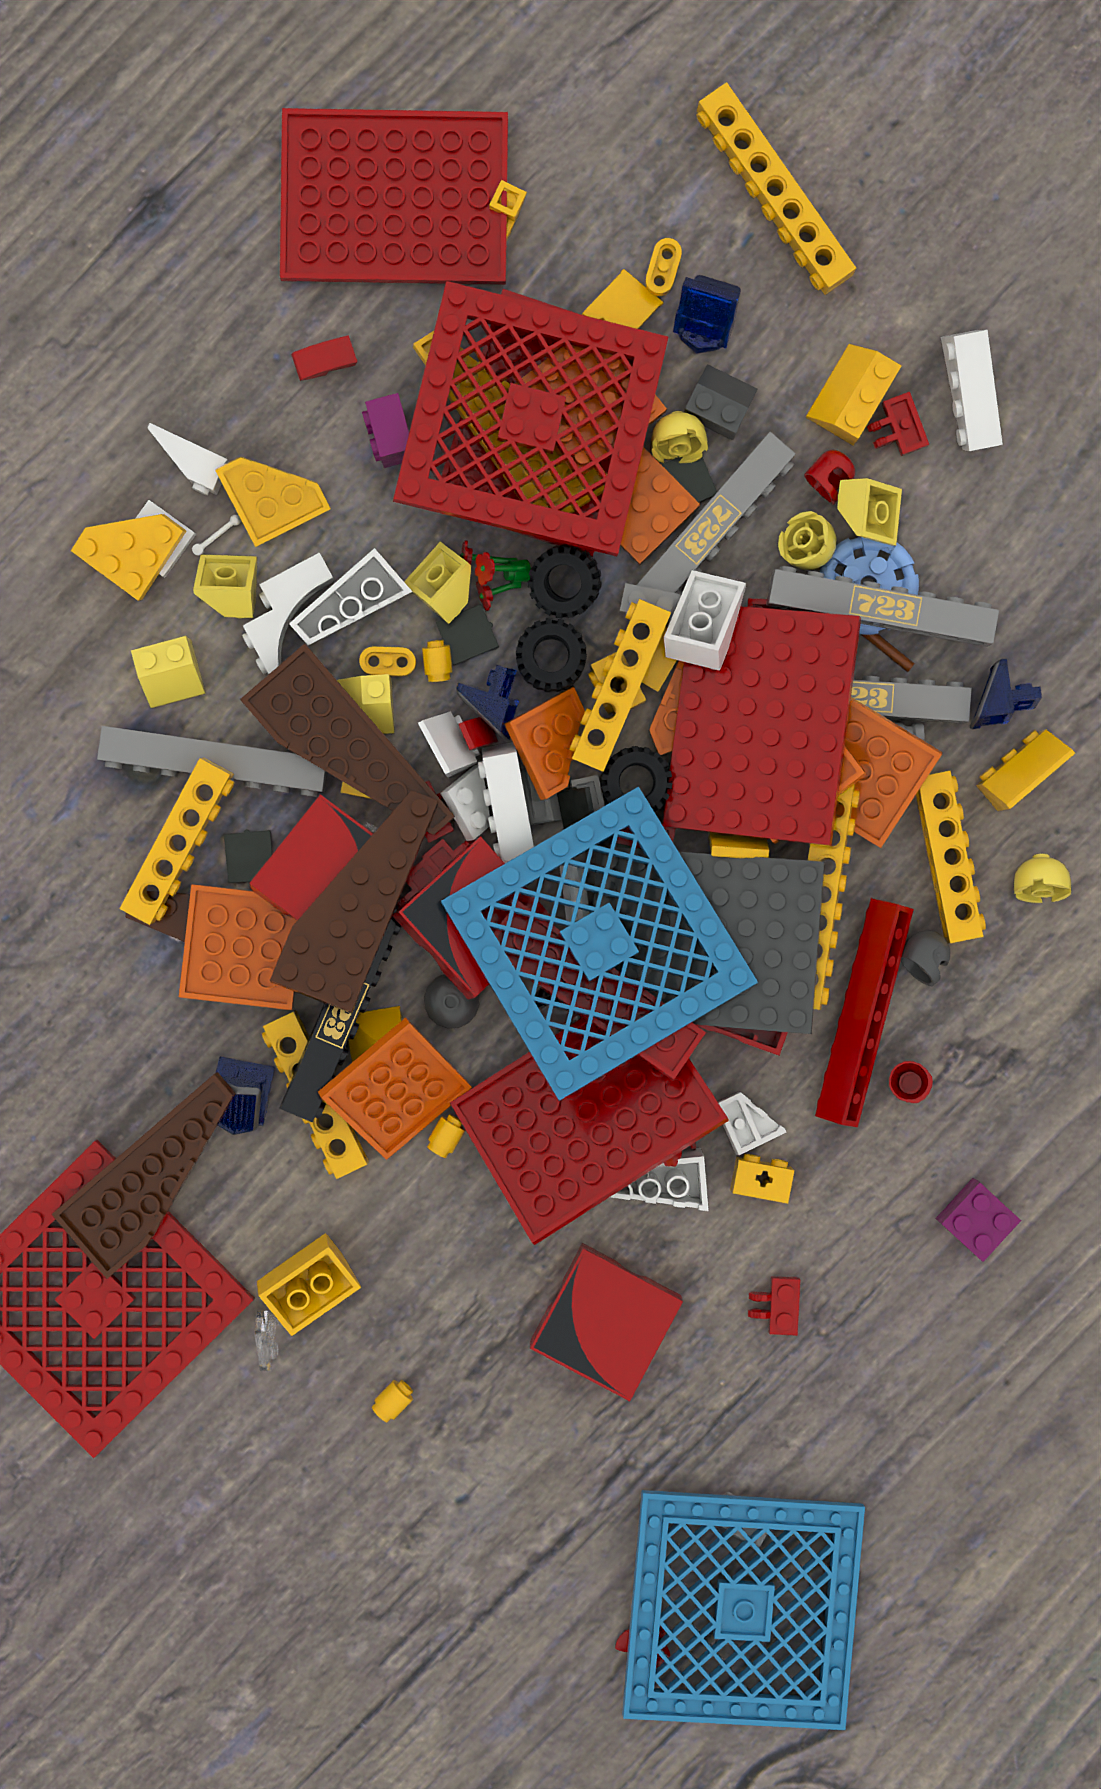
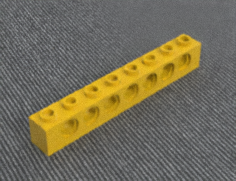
[696,82,857,295]
[808,784,860,1010]

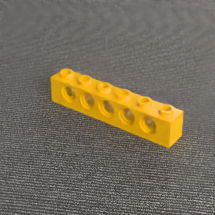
[569,599,671,772]
[119,757,235,925]
[916,771,986,943]
[262,1010,369,1179]

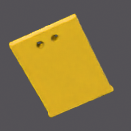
[582,269,663,329]

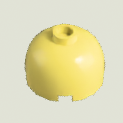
[651,411,708,463]
[778,511,837,571]
[1014,854,1071,903]

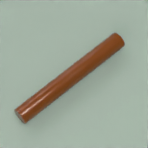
[861,634,915,672]

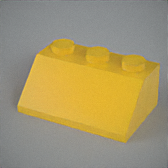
[806,344,902,446]
[976,729,1075,811]
[257,1233,361,1336]

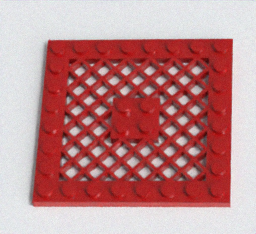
[393,281,668,557]
[0,1140,255,1458]

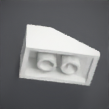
[664,570,746,671]
[418,711,480,779]

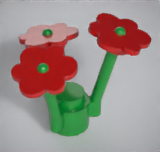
[460,540,531,611]

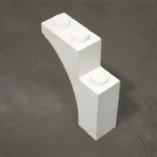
[242,553,335,675]

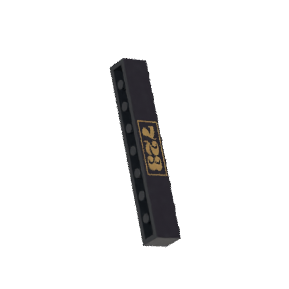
[279,909,402,1122]

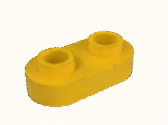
[645,238,682,296]
[359,646,416,677]

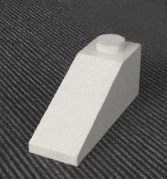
[148,423,229,495]

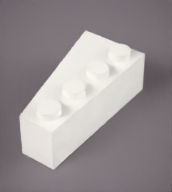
[941,330,1003,451]
[289,548,412,646]
[478,742,534,863]
[611,1148,709,1211]

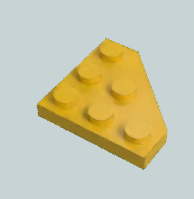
[215,456,331,547]
[71,514,186,601]

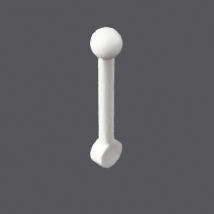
[192,515,241,556]

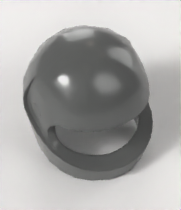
[901,930,950,986]

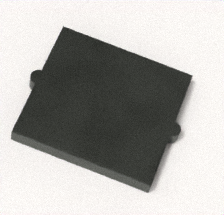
[661,456,717,503]
[436,604,499,665]
[557,787,594,829]
[224,829,273,883]

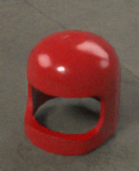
[804,450,855,505]
[889,1061,933,1104]

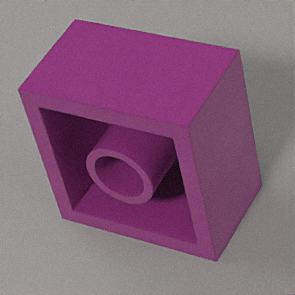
[362,393,409,468]
[935,1178,1021,1262]

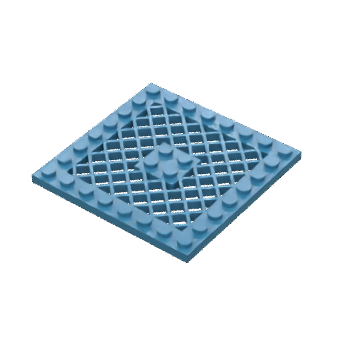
[441,787,758,1101]
[622,1490,865,1730]

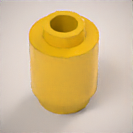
[422,640,453,682]
[427,1114,465,1158]
[372,1380,413,1423]

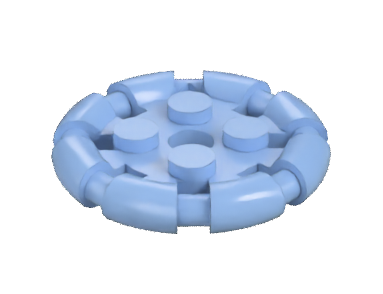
[819,536,919,635]

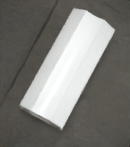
[560,865,589,922]

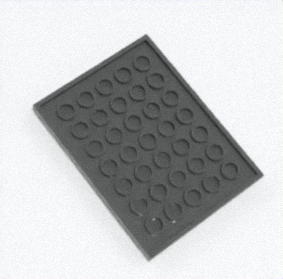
[593,846,825,1034]

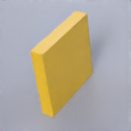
[708,832,769,858]

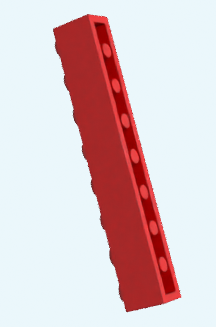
[815,898,914,1127]

